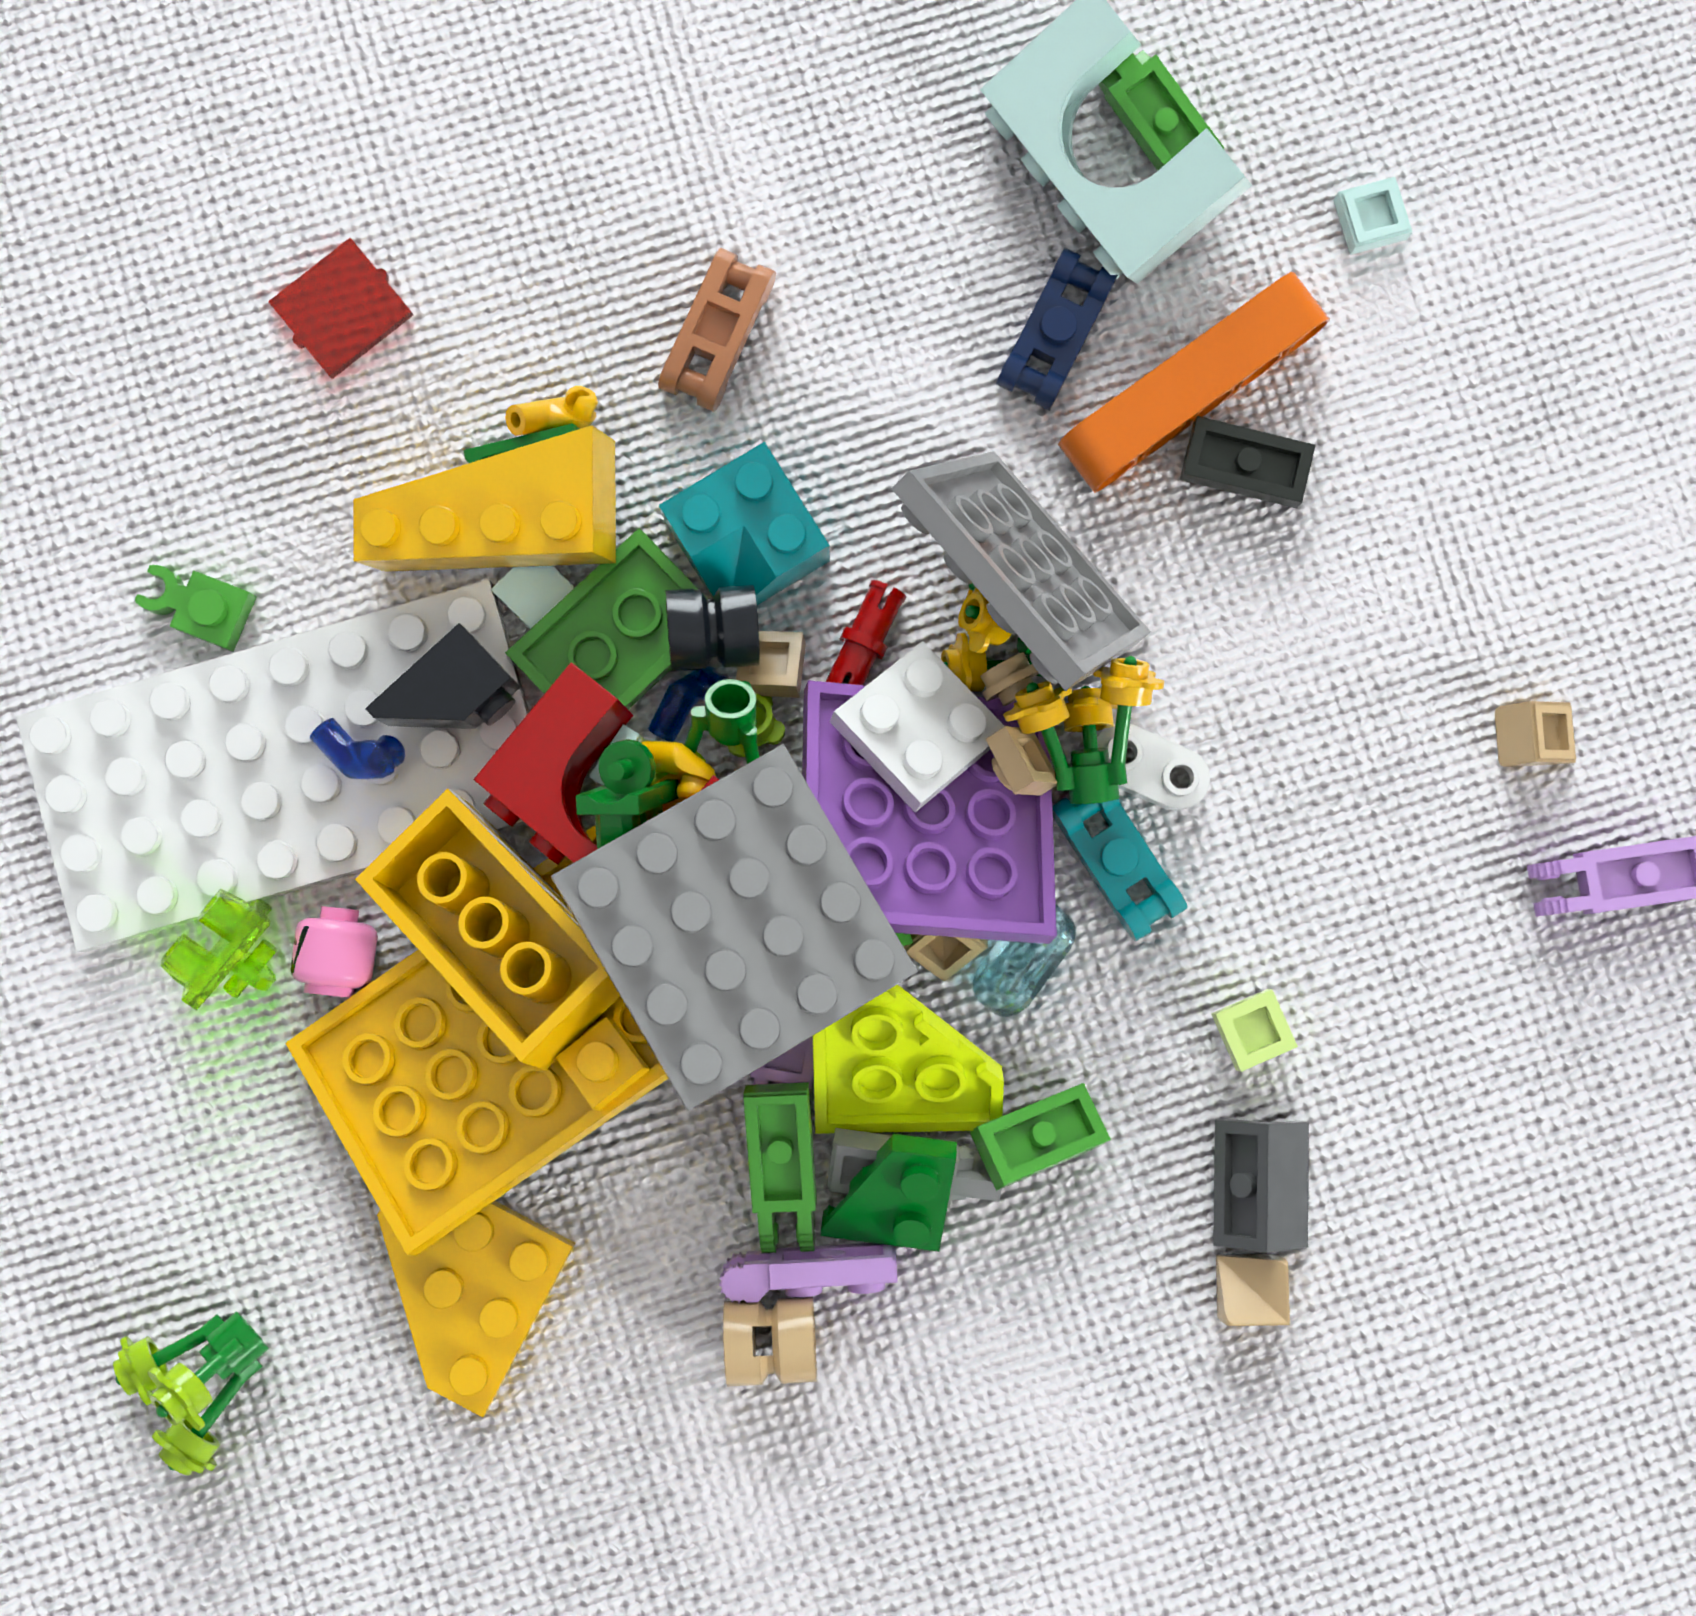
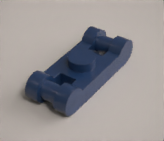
[996,247,1118,411]

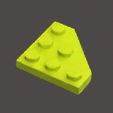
[813,984,1004,1134]

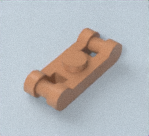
[658,248,776,412]

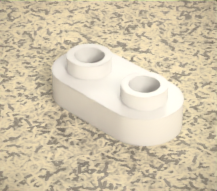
[1097,724,1210,811]

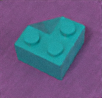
[659,441,830,605]

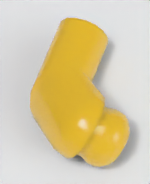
[505,386,598,436]
[641,741,717,799]

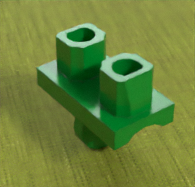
[576,739,679,849]

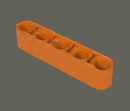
[1058,272,1330,493]

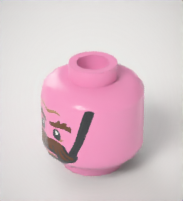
[290,906,378,997]

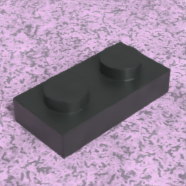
[1180,416,1316,509]

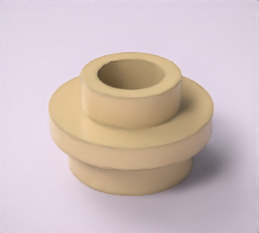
[980,652,1039,706]

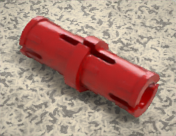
[825,580,907,686]

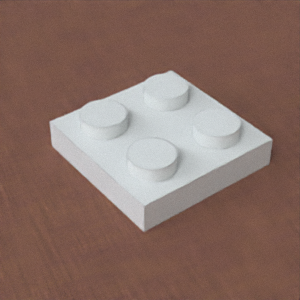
[829,641,1004,813]

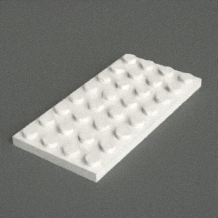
[16,579,529,952]

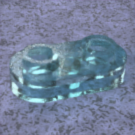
[973,904,1076,1017]

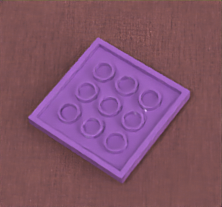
[802,680,1057,944]

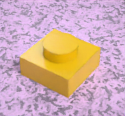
[555,1017,650,1111]

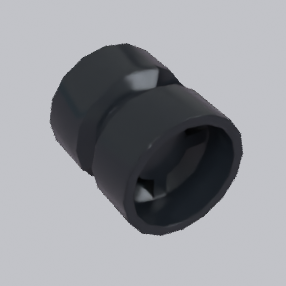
[665,585,760,672]

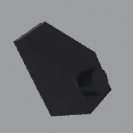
[365,623,521,729]

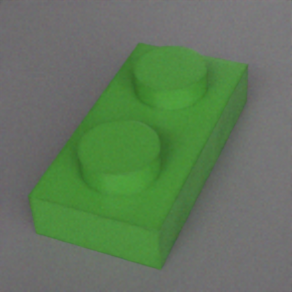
[970,1083,1111,1191]

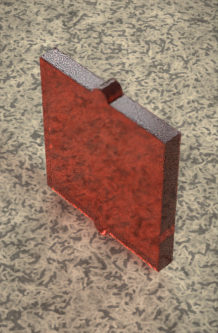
[268,237,414,379]

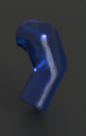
[648,666,728,742]
[310,718,405,779]

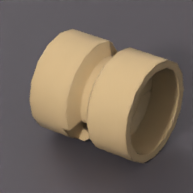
[723,1296,817,1387]

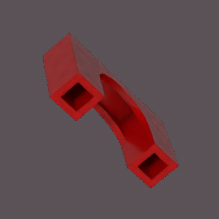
[473,662,719,865]

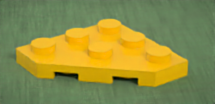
[377,1201,576,1418]

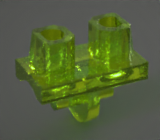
[160,889,278,1011]

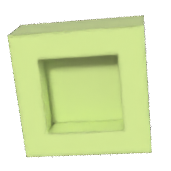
[1211,989,1298,1072]

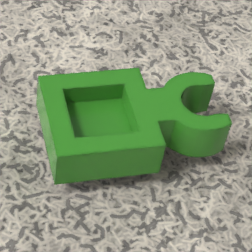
[134,565,257,652]

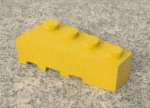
[353,425,616,572]

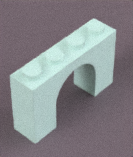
[980,0,1252,284]

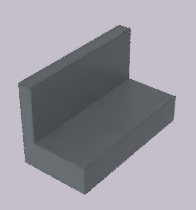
[1213,1119,1309,1253]

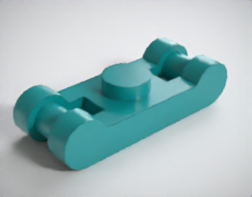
[1052,797,1188,942]

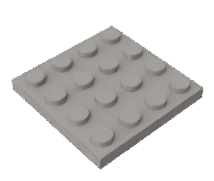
[891,451,1151,691]
[551,743,918,1111]

